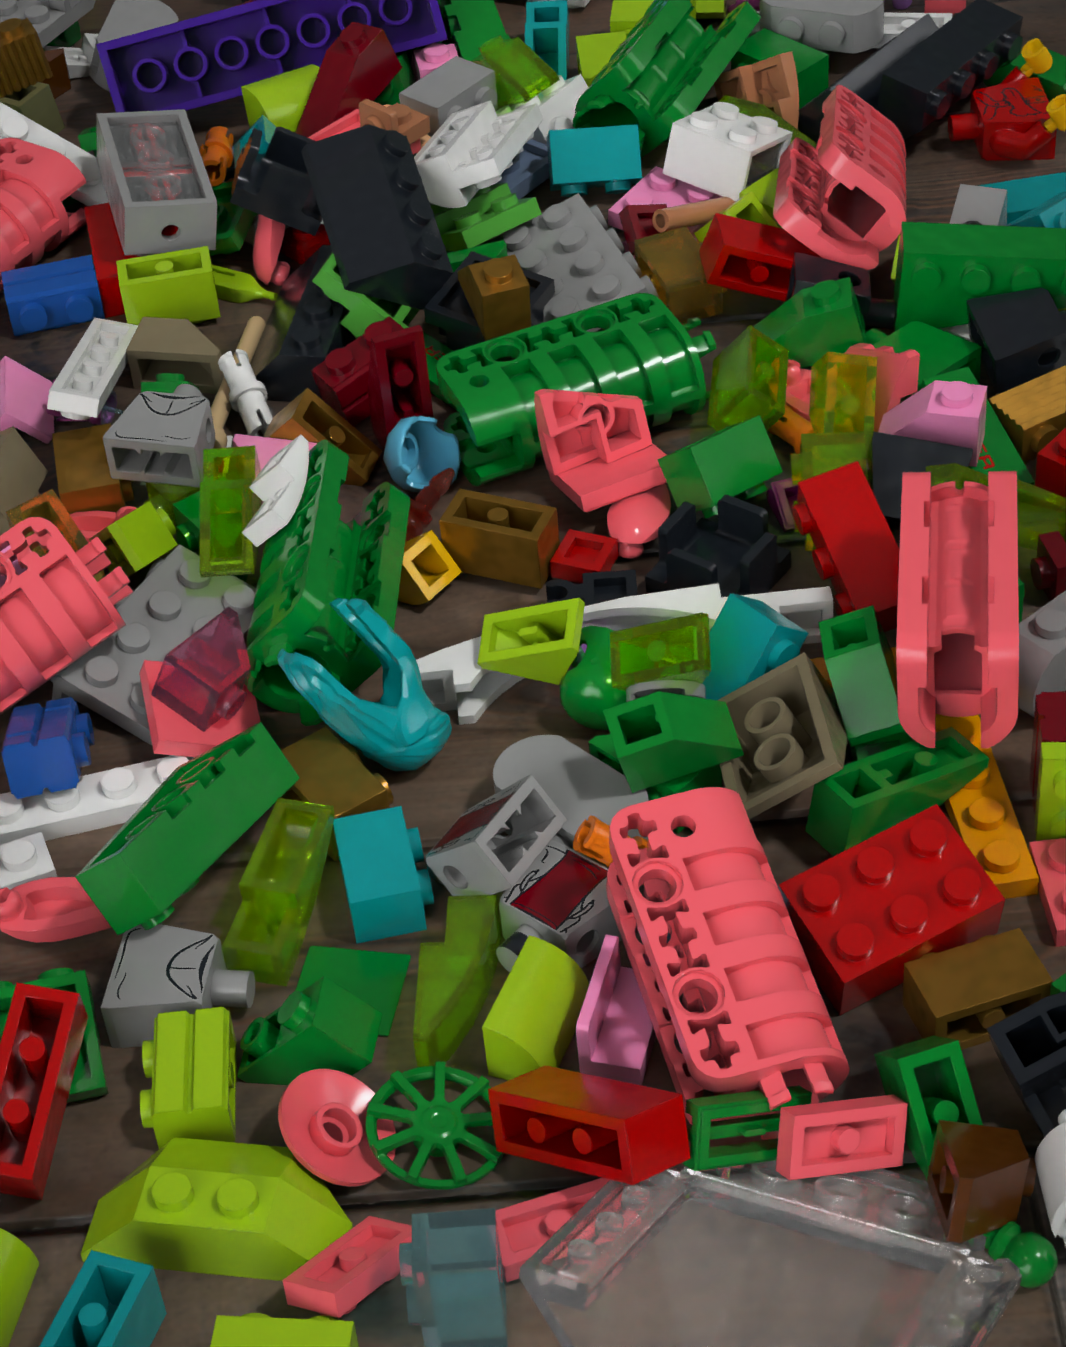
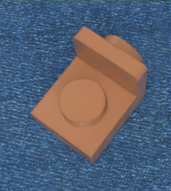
[359,99,430,144]

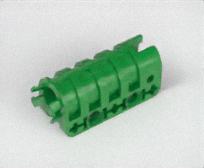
[572,0,761,158]
[436,293,718,487]
[242,439,410,726]

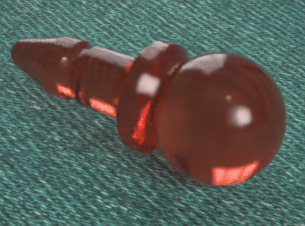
[405,468,455,542]

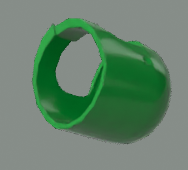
[560,625,651,731]

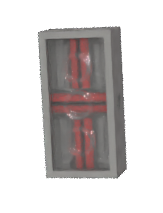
[96,109,217,257]

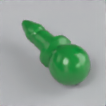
[972,1221,1058,1288]

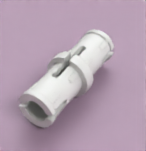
[218,349,273,436]

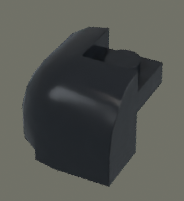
[987,991,1066,1137]

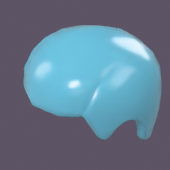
[383,416,461,493]

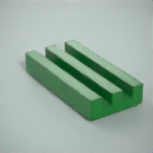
[682,1085,812,1171]

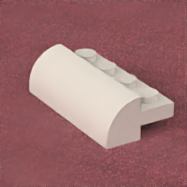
[414,100,543,208]

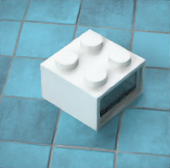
[662,102,793,202]

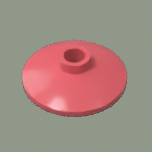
[278,1069,396,1187]

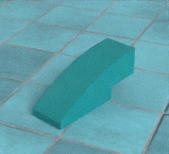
[525,0,569,91]

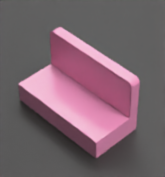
[0,356,54,444]
[576,935,656,1085]

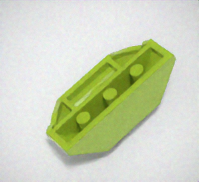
[81,1137,353,1281]

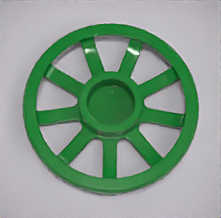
[365,1061,505,1190]

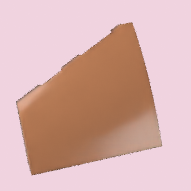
[714,51,799,139]

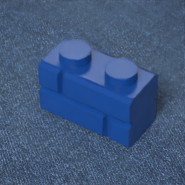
[1,255,105,336]
[1,697,95,799]

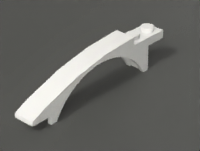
[416,583,833,725]

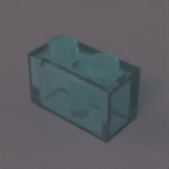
[399,1208,508,1347]

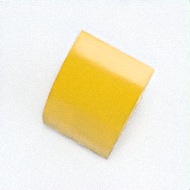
[398,530,462,605]

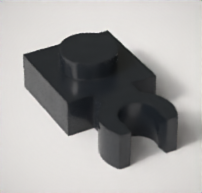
[546,569,638,606]

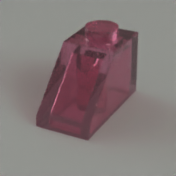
[151,607,251,732]

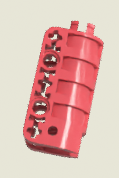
[773,84,906,270]
[0,138,87,292]
[896,471,1019,748]
[0,517,133,715]
[606,787,850,1140]

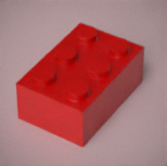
[778,804,1005,1016]

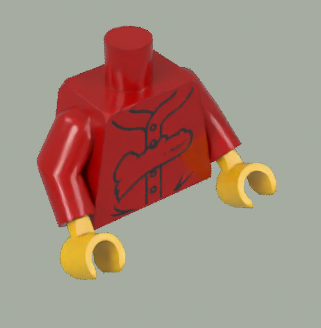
[948,38,1066,161]

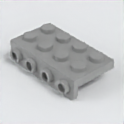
[491,193,659,332]
[50,544,256,745]

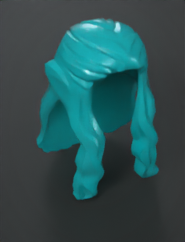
[277,598,452,772]

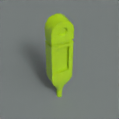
[212,264,278,303]

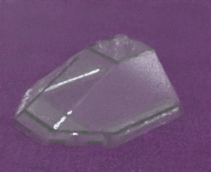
[519,1160,1022,1347]

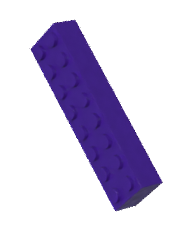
[96,0,448,112]

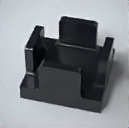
[230,127,322,236]
[424,251,555,360]
[645,495,791,597]

